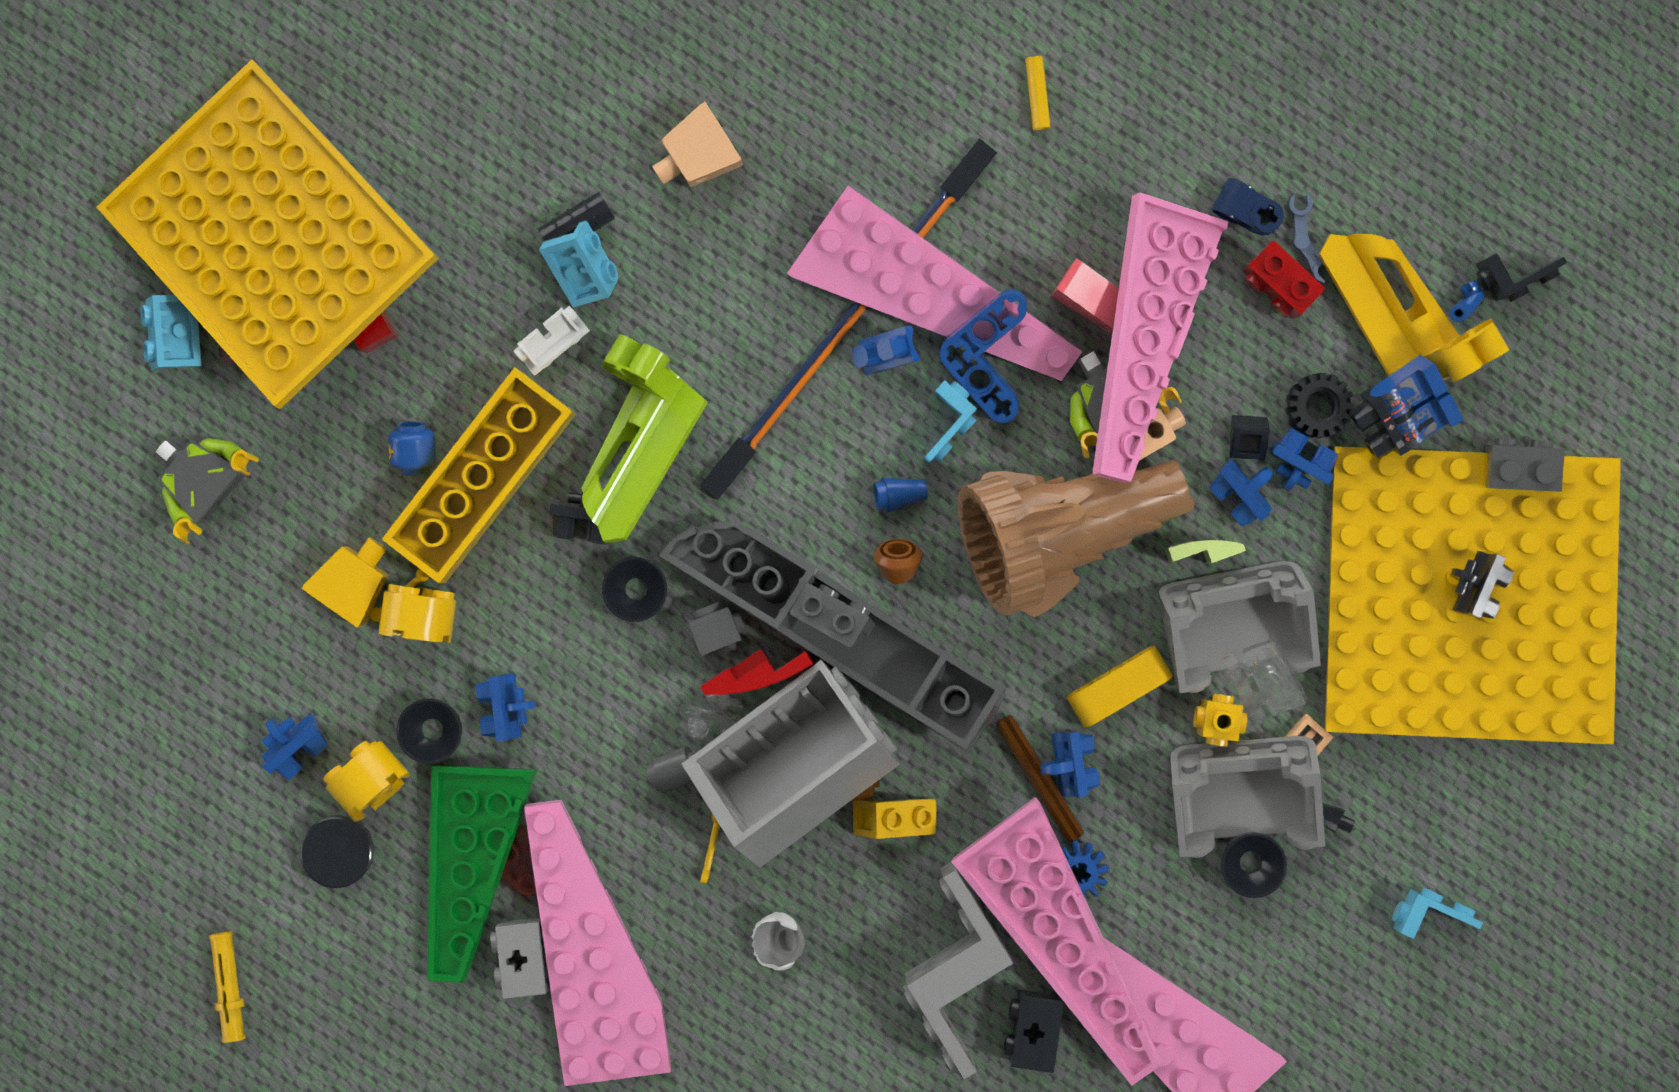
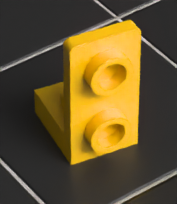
[853,798,936,839]

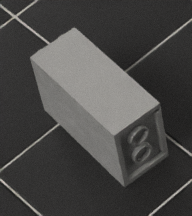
[682,660,900,868]

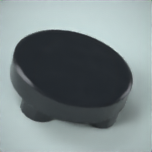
[300,815,374,888]

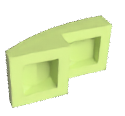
[1164,540,1246,563]

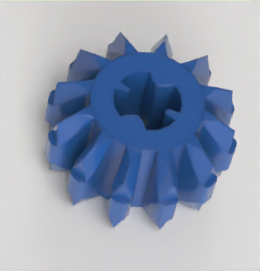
[1061,840,1110,899]

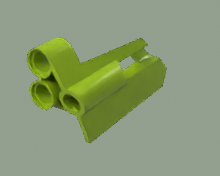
[581,334,708,543]

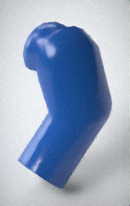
[1450,280,1485,322]

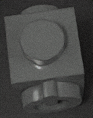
[688,600,746,657]

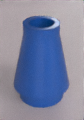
[873,477,928,513]

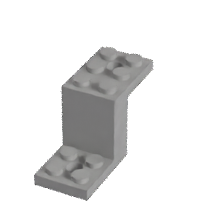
[903,862,1013,1079]

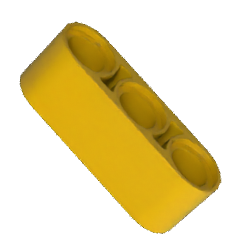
[1066,645,1173,728]

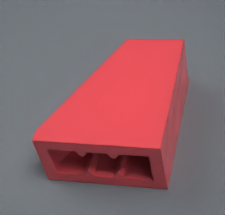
[1051,258,1119,334]

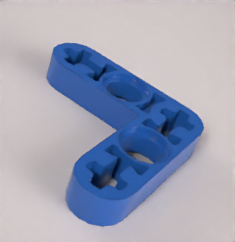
[940,289,1028,423]

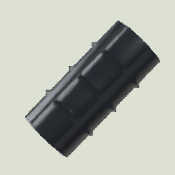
[538,192,615,241]

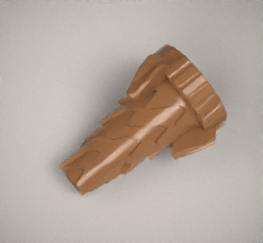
[958,460,1195,617]

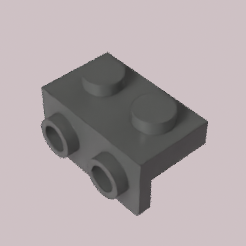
[1484,438,1565,492]
[790,582,875,649]

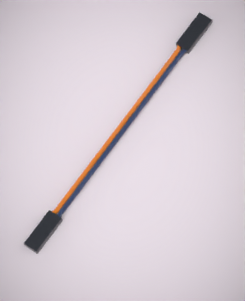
[700,138,998,500]

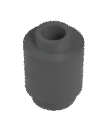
[647,746,697,792]

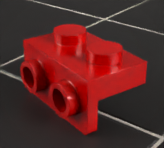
[1242,241,1324,319]

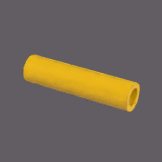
[1025,56,1051,131]

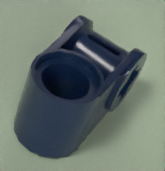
[1211,177,1284,236]

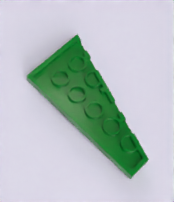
[427,765,538,983]

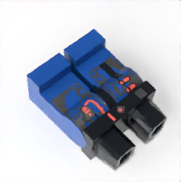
[1349,355,1464,459]

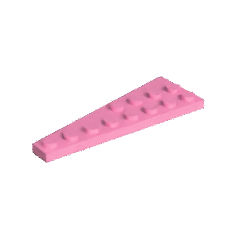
[787,185,1082,381]
[1092,192,1228,483]
[951,797,1161,1086]
[1103,937,1287,1092]

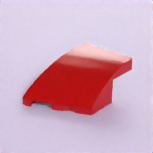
[700,649,816,695]

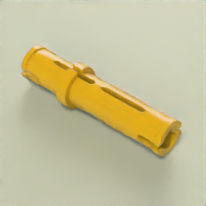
[209,931,246,1043]

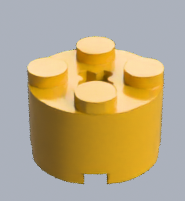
[378,584,457,643]
[323,741,410,822]

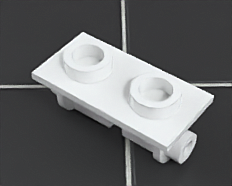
[514,306,590,376]

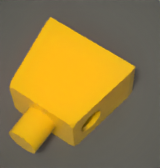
[301,537,389,628]

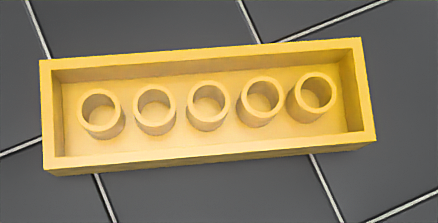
[382,367,576,584]

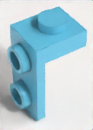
[923,380,977,464]
[1392,887,1483,939]

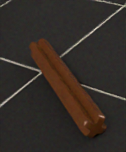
[996,715,1084,842]

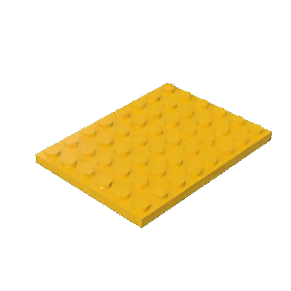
[96,59,439,409]

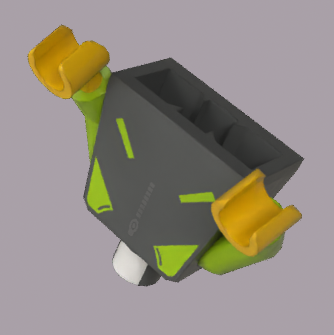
[1070,350,1182,458]
[155,438,259,545]

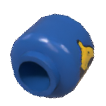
[388,421,436,476]

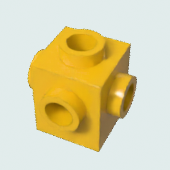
[1193,694,1247,747]

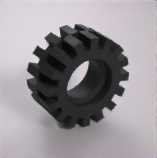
[1285,373,1354,438]

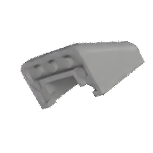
[1159,561,1321,693]
[1170,736,1326,858]

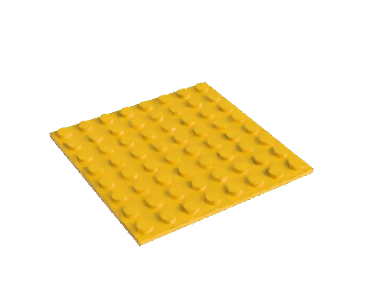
[1325,446,1621,744]

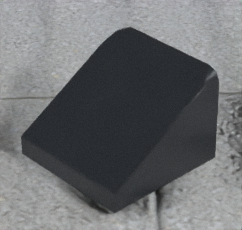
[1229,415,1270,460]

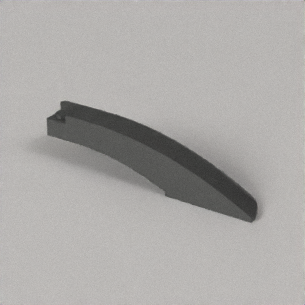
[659,522,1006,753]

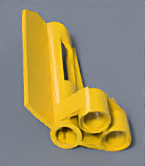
[1318,234,1509,383]

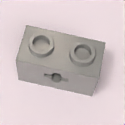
[490,917,550,999]

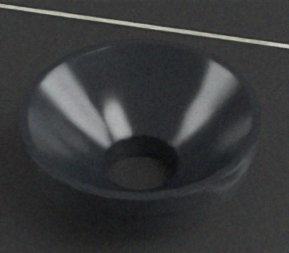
[602,557,668,622]
[396,698,463,764]
[1221,832,1287,898]

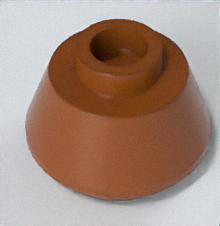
[873,539,922,584]

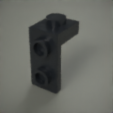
[1476,253,1567,302]

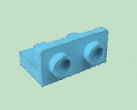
[539,221,618,307]
[141,295,202,371]

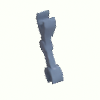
[1287,194,1325,284]

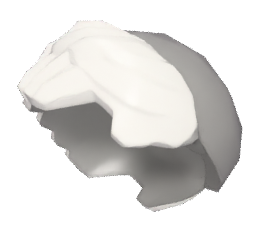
[751,912,805,970]

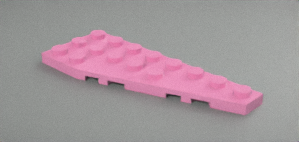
[524,800,671,1086]

